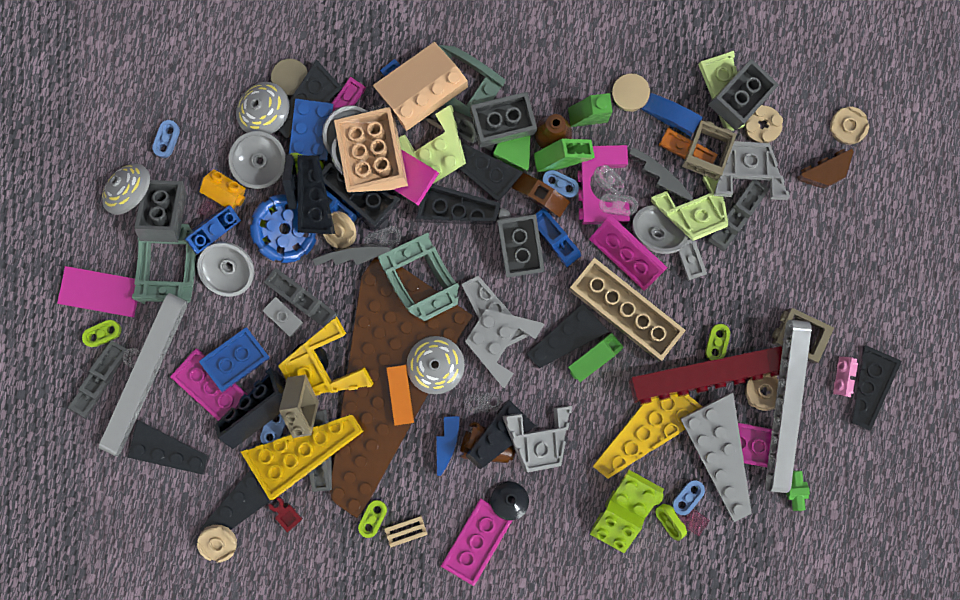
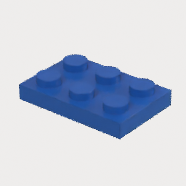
[289,99,334,161]
[199,327,270,393]

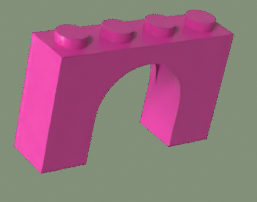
[577,145,630,225]

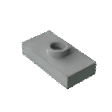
[677,239,707,281]
[262,297,304,337]

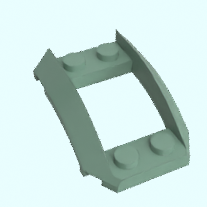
[438,45,506,117]
[132,224,196,304]
[378,233,459,321]

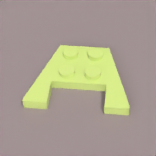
[399,105,466,184]
[651,176,728,241]

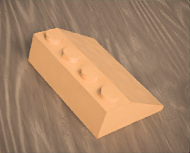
[373,42,468,131]
[334,107,408,192]

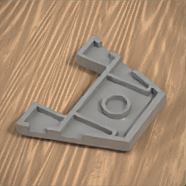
[714,141,790,200]
[465,309,545,388]
[503,405,572,472]

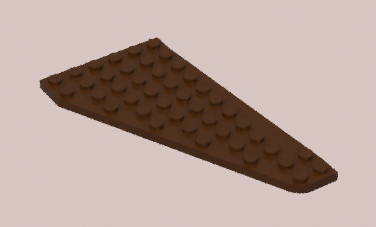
[330,256,473,518]

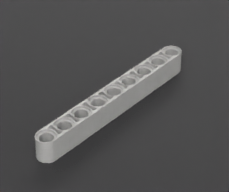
[99,293,188,457]
[765,320,811,493]

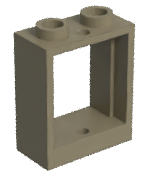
[682,120,737,180]
[772,308,834,363]
[279,375,319,438]

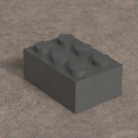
[708,58,779,131]
[470,92,537,148]
[134,180,187,243]
[497,213,545,278]

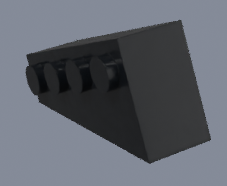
[322,163,400,232]
[416,184,501,225]
[214,367,286,449]

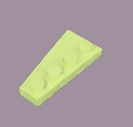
[698,51,745,131]

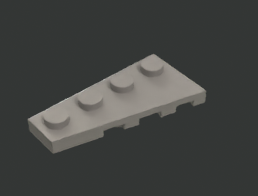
[461,276,529,348]

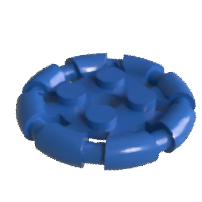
[250,194,316,263]

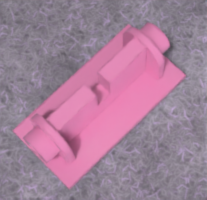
[833,356,858,397]

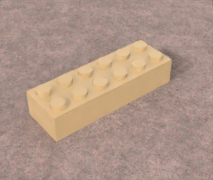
[569,258,686,362]

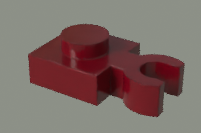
[268,497,303,533]

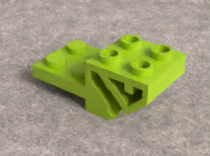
[590,470,664,553]

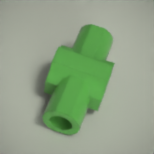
[786,470,810,511]

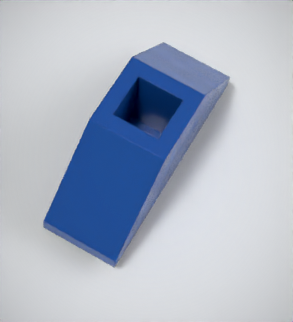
[185,205,241,254]

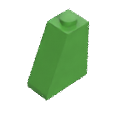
[568,93,612,127]
[493,136,530,174]
[534,139,595,172]
[568,333,624,382]

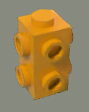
[199,169,246,209]

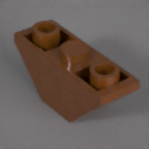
[797,149,854,189]
[512,173,570,218]

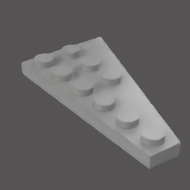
[680,392,752,522]

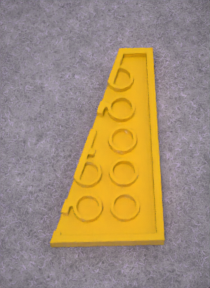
[593,394,702,479]
[241,415,363,500]

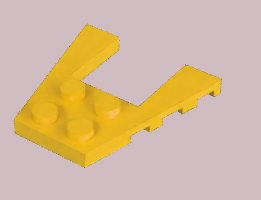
[278,317,374,396]

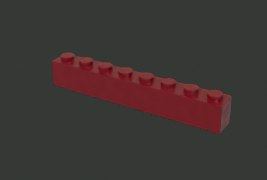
[629,346,782,405]

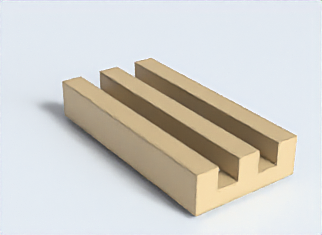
[385,516,428,548]

